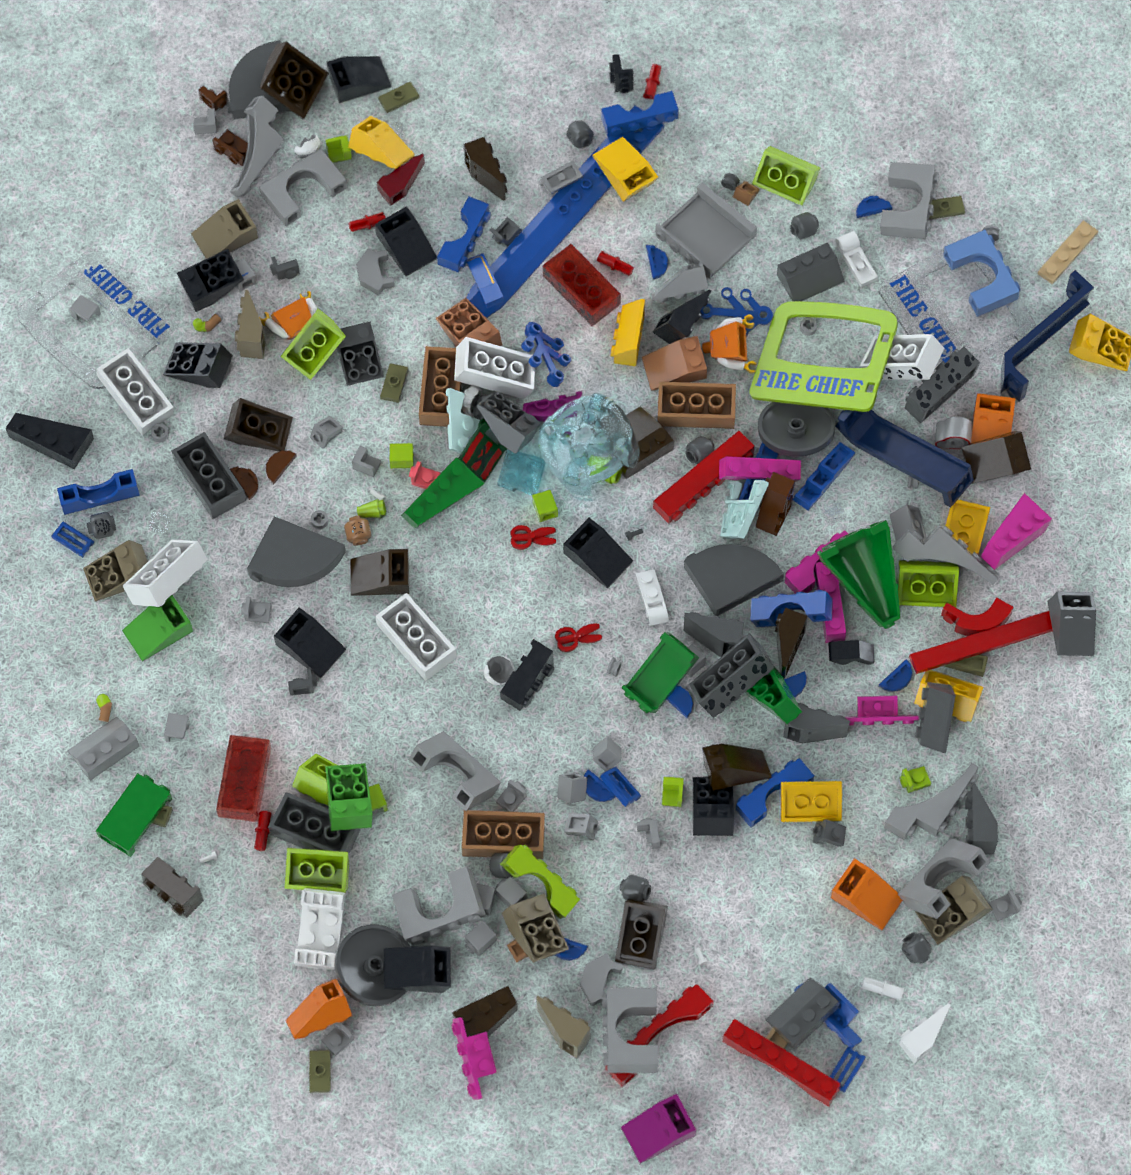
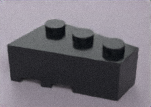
[500,639,555,711]

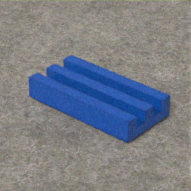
[51,521,94,558]
[600,767,641,807]
[830,1046,866,1093]

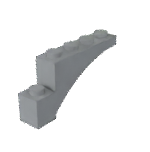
[230,95,284,197]
[893,525,998,585]
[884,763,979,840]

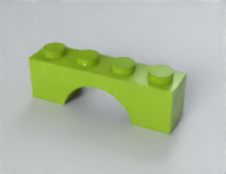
[500,845,580,919]

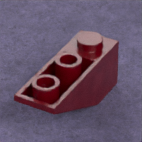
[377,153,425,206]

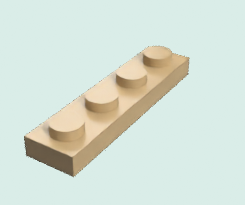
[1038,220,1098,284]

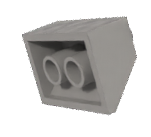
[68,717,139,781]

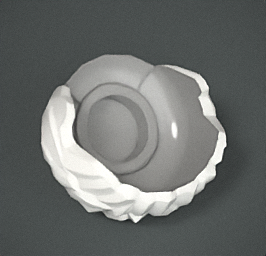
[294,134,321,158]
[461,386,482,416]
[484,656,515,686]

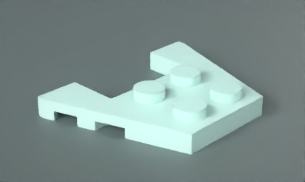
[446,388,498,454]
[720,480,769,539]

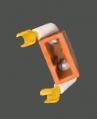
[259,291,317,340]
[702,315,757,373]

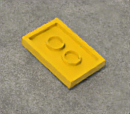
[945,500,990,555]
[781,781,842,822]

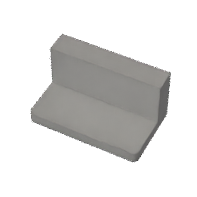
[539,161,582,195]
[890,505,927,542]

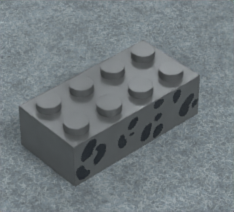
[904,347,980,423]
[171,432,246,519]
[689,633,774,718]
[268,792,360,855]

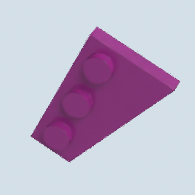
[523,391,583,422]

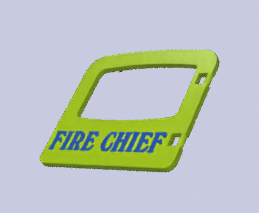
[749,301,898,412]

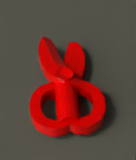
[510,525,556,550]
[555,623,602,652]

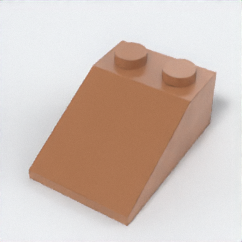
[642,336,707,391]

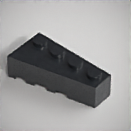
[6,413,94,469]

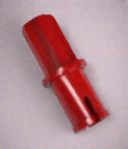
[643,64,662,100]
[348,212,386,232]
[597,251,634,276]
[254,811,272,851]

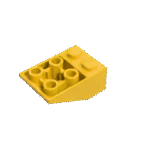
[348,116,415,169]
[592,137,658,202]
[1068,313,1131,372]

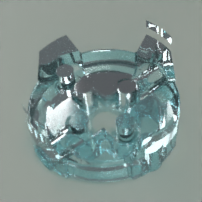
[538,393,640,501]

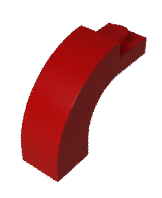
[941,597,1014,636]

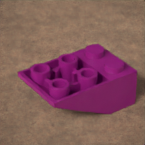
[621,1093,696,1164]

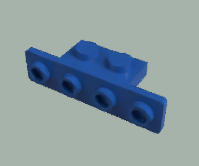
[794,982,862,1048]

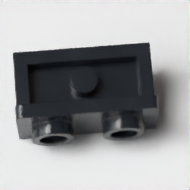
[609,54,634,93]

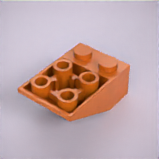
[971,393,1016,444]
[831,858,902,931]
[286,979,352,1040]

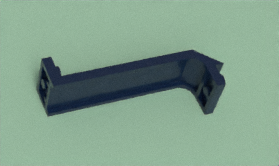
[1001,270,1094,402]
[835,409,974,508]

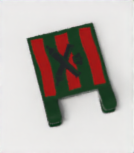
[458,418,507,483]

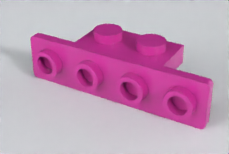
[845,695,919,726]
[451,1017,497,1100]

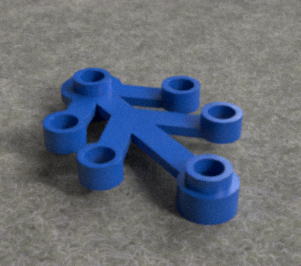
[700,287,773,337]
[521,322,571,387]

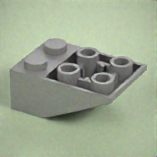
[652,262,708,303]

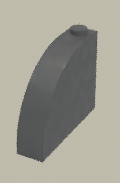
[227,40,290,120]
[247,516,346,587]
[684,544,784,616]

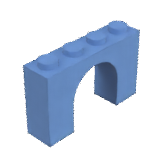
[943,230,1021,317]

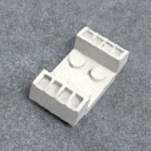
[294,888,345,970]

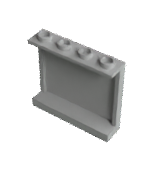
[655,182,757,278]

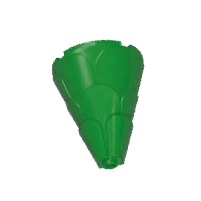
[817,520,900,629]

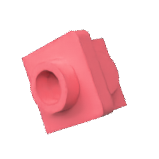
[409,461,440,489]

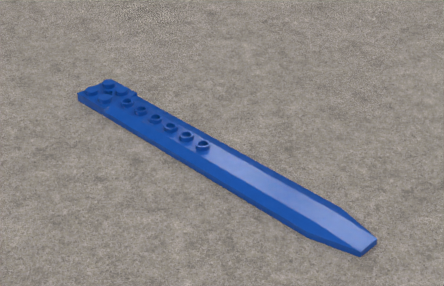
[466,105,664,318]

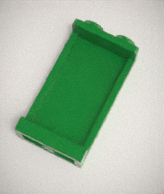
[621,632,699,714]
[96,773,172,857]

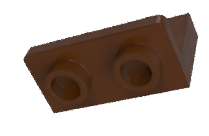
[212,129,248,166]

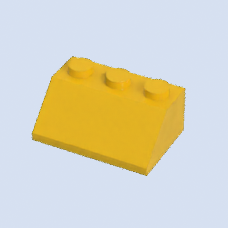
[611,299,645,366]
[914,670,983,722]

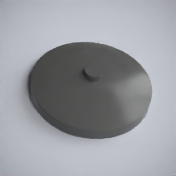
[758,402,835,457]
[334,924,410,1006]

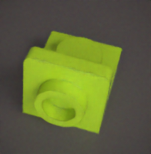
[899,766,931,793]

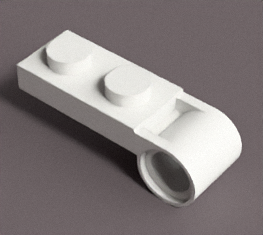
[835,231,878,288]
[636,569,669,626]

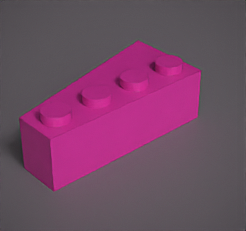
[981,493,1052,570]

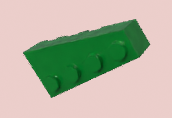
[401,457,485,528]
[745,667,802,724]

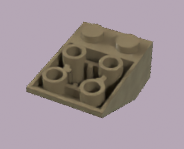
[191,199,258,259]
[235,290,266,359]
[83,540,148,602]
[915,875,993,945]
[502,893,569,963]
[536,995,591,1059]

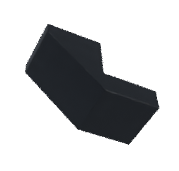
[828,640,874,665]

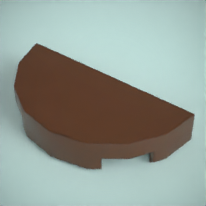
[266,451,297,485]
[230,466,258,500]

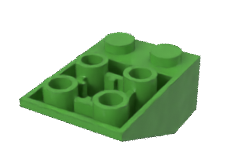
[122,595,193,662]
[325,763,373,831]

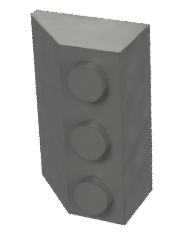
[777,242,844,301]
[915,682,956,753]
[765,977,839,1050]

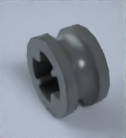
[721,173,740,191]

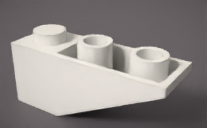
[899,1003,951,1063]

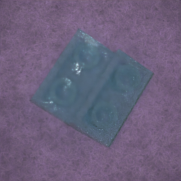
[497,450,546,495]

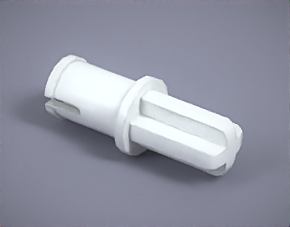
[862,977,904,1001]

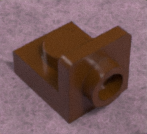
[198,85,228,111]

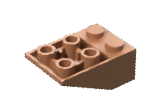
[436,298,503,347]

